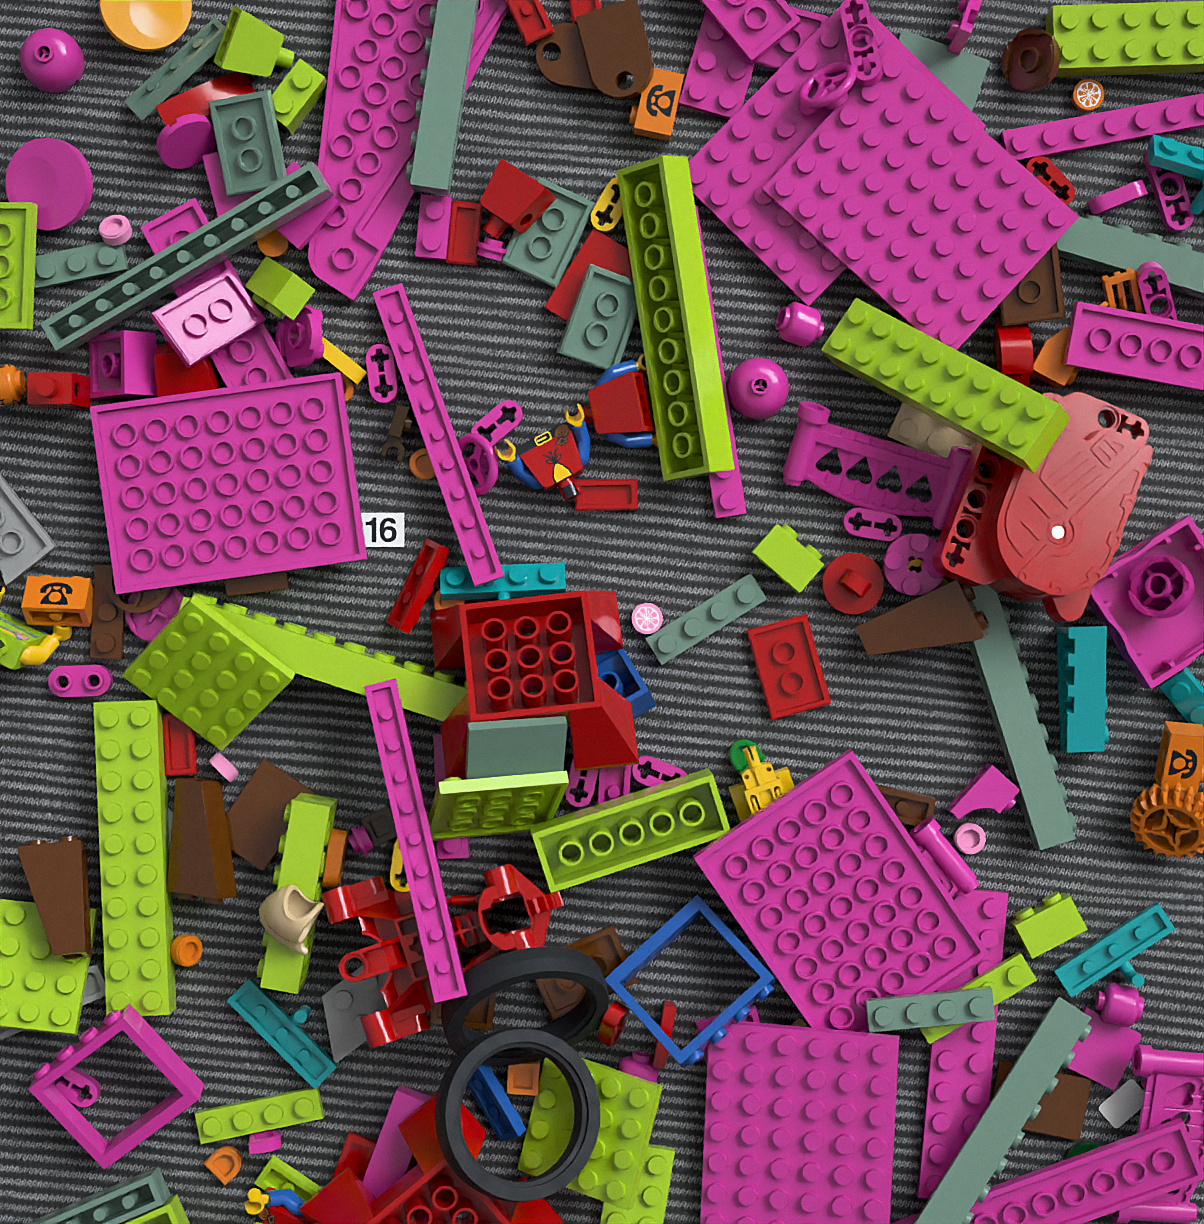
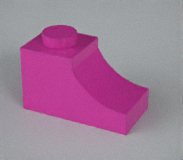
[946,763,1020,820]

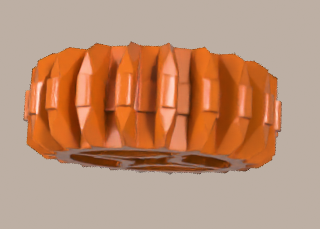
[1130,781,1204,861]

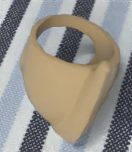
[259,885,324,956]

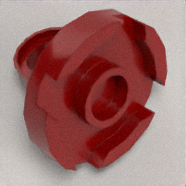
[822,553,884,614]

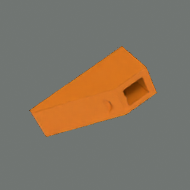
[1030,301,1109,389]

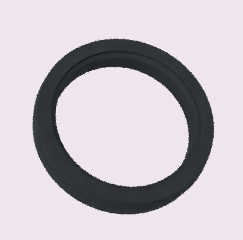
[441,947,609,1066]
[435,1027,600,1202]

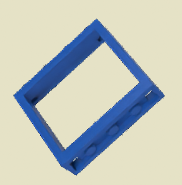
[605,895,775,1068]

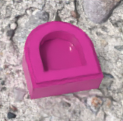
[248,1130,282,1155]

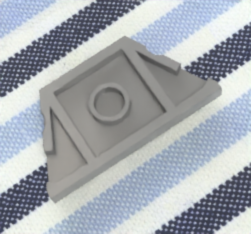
[322,965,389,1063]

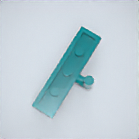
[1147,134,1204,215]
[440,562,566,601]
[1159,667,1204,727]
[1052,902,1176,998]
[227,977,338,1089]

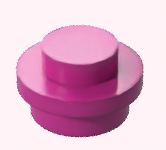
[476,237,507,261]
[348,826,374,856]

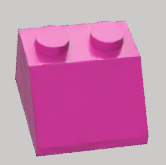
[89,330,157,399]

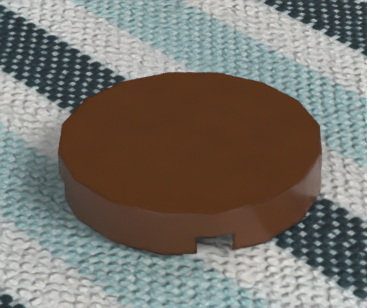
[1002,28,1061,93]

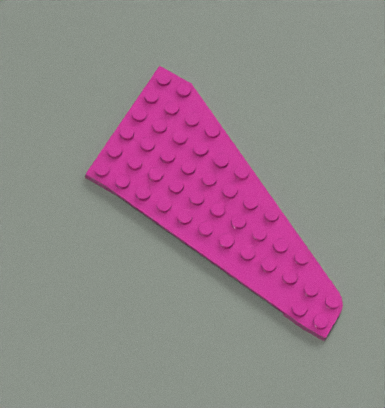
[308,0,508,302]

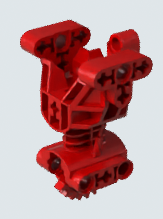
[320,864,564,1049]

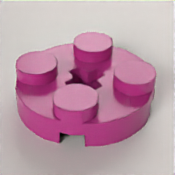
[276,304,324,367]
[883,534,944,595]

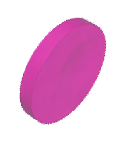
[5,138,93,230]

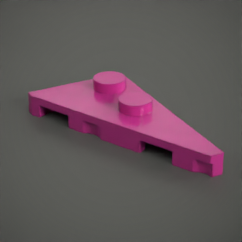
[946,0,982,55]

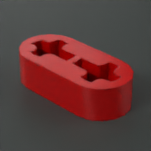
[1024,156,1075,205]
[597,1001,630,1047]

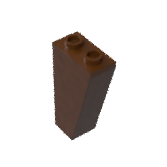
[855,580,990,656]
[167,778,237,904]
[18,836,92,961]

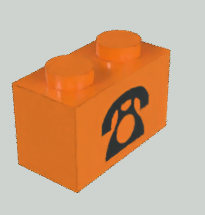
[629,68,684,142]
[21,575,94,627]
[1154,721,1204,794]

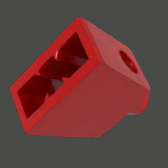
[480,158,557,240]
[154,339,219,397]
[27,372,91,409]

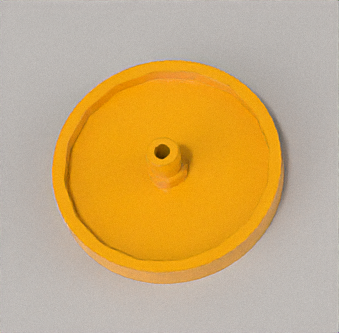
[99,0,192,52]

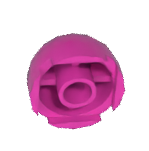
[19,28,85,94]
[727,357,789,420]
[1128,555,1195,619]

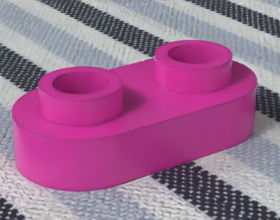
[48,665,113,697]

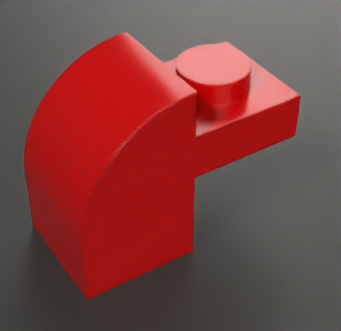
[993,321,1034,388]

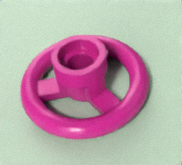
[799,62,856,109]
[458,433,499,495]

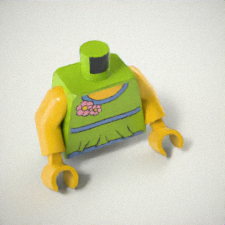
[0,587,72,670]

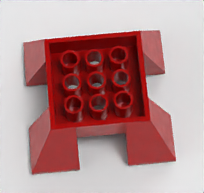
[430,590,639,780]
[299,1092,564,1224]

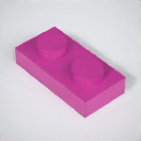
[415,194,453,261]

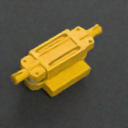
[728,746,794,823]

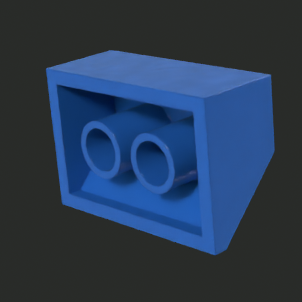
[566,648,657,746]

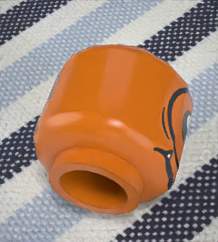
[0,364,27,406]

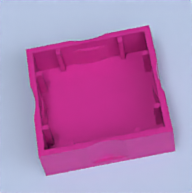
[1088,515,1204,689]

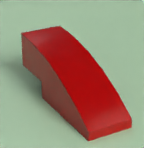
[155,71,255,127]

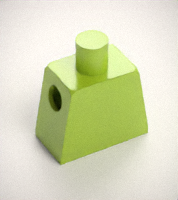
[213,5,294,77]

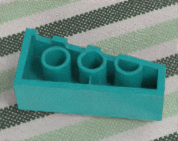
[1056,626,1109,753]

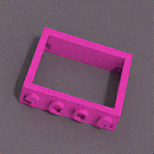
[28,1004,205,1170]

